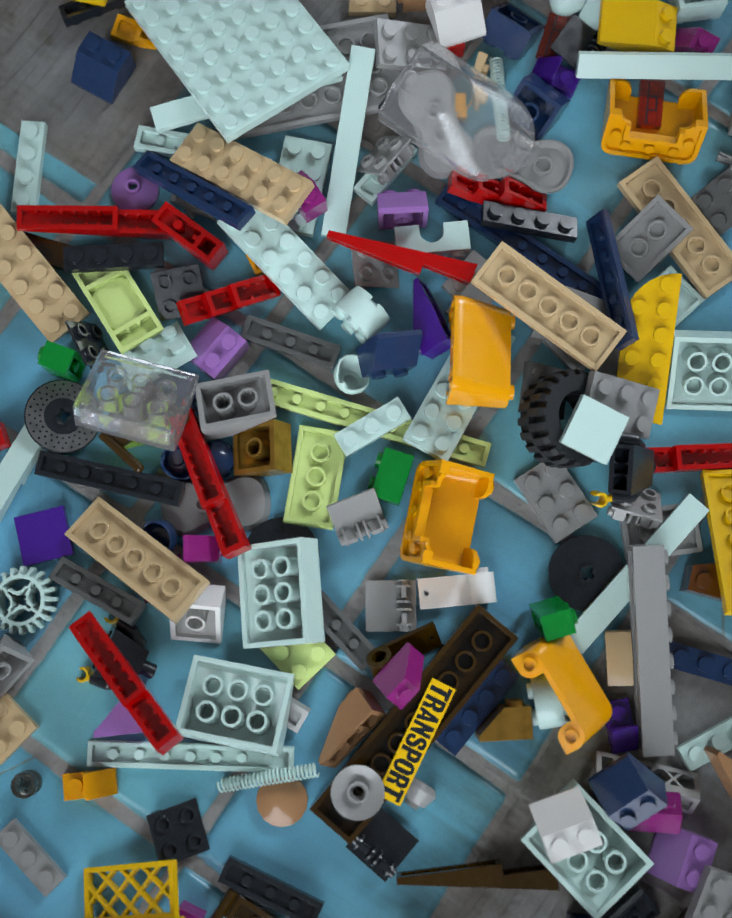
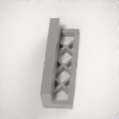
[589,750,700,814]

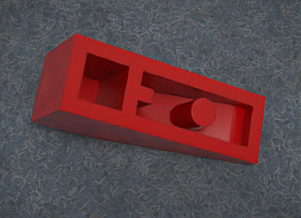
[151,201,229,271]

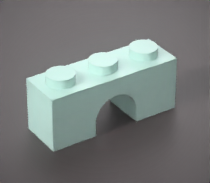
[394,220,471,260]

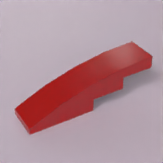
[447,170,547,212]
[176,274,281,326]

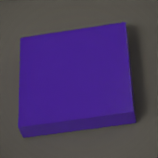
[14,505,75,567]

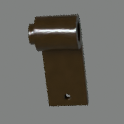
[366,621,442,678]

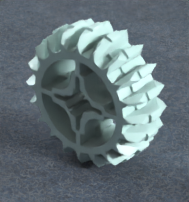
[0,566,59,635]

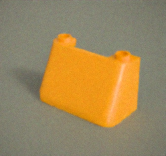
[601,79,708,164]
[446,295,515,408]
[400,459,495,575]
[511,635,612,755]

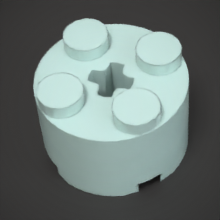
[331,286,390,344]
[526,675,570,730]

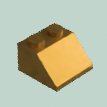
[233,419,292,476]
[475,698,533,742]

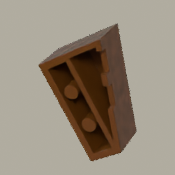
[679,563,722,602]

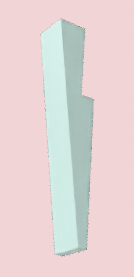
[0,410,63,522]

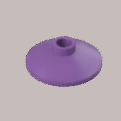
[111,168,159,210]

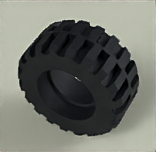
[517,369,597,468]

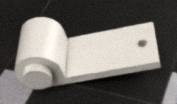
[417,567,497,610]

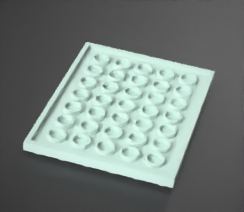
[124,0,350,143]

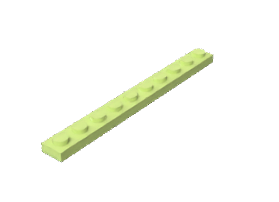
[271,379,492,468]

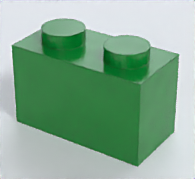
[37,340,86,383]
[367,447,414,507]
[529,596,578,642]

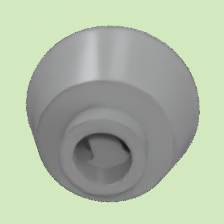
[404,777,436,810]

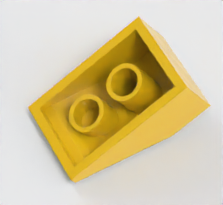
[597,0,678,52]

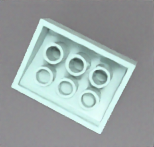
[665,330,732,411]
[238,537,325,649]
[176,655,295,757]
[520,778,654,918]

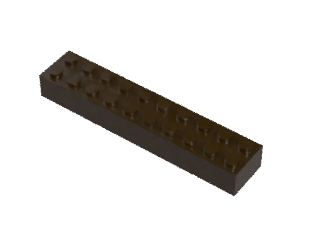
[309,604,519,845]

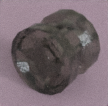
[10,769,43,799]

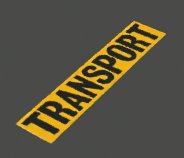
[383,678,456,806]

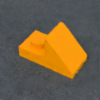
[62,767,118,801]

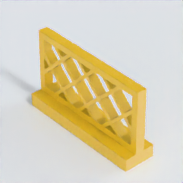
[84,859,185,918]

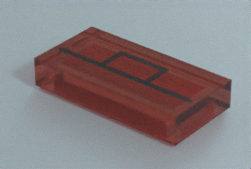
[535,12,570,59]
[635,79,665,130]

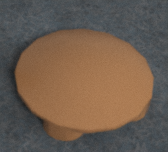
[256,775,308,827]

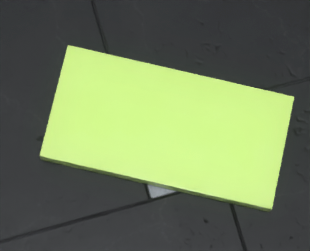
[283,425,345,531]

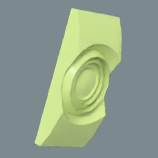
[72,270,164,355]

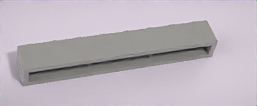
[627,544,678,757]

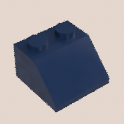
[482,1,545,60]
[71,31,136,105]
[501,73,571,141]
[356,329,422,380]
[588,752,668,831]

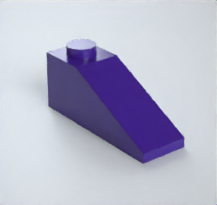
[413,277,451,360]

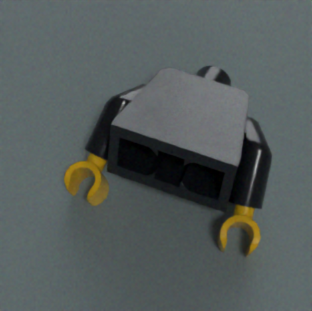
[590,432,656,508]
[76,617,157,690]

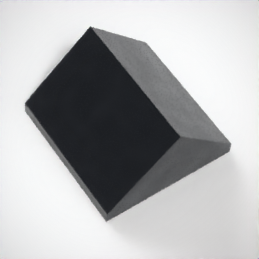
[600,883,661,918]

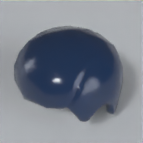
[207,440,234,479]
[160,442,191,480]
[143,519,178,552]

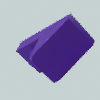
[531,56,581,99]
[605,697,638,754]

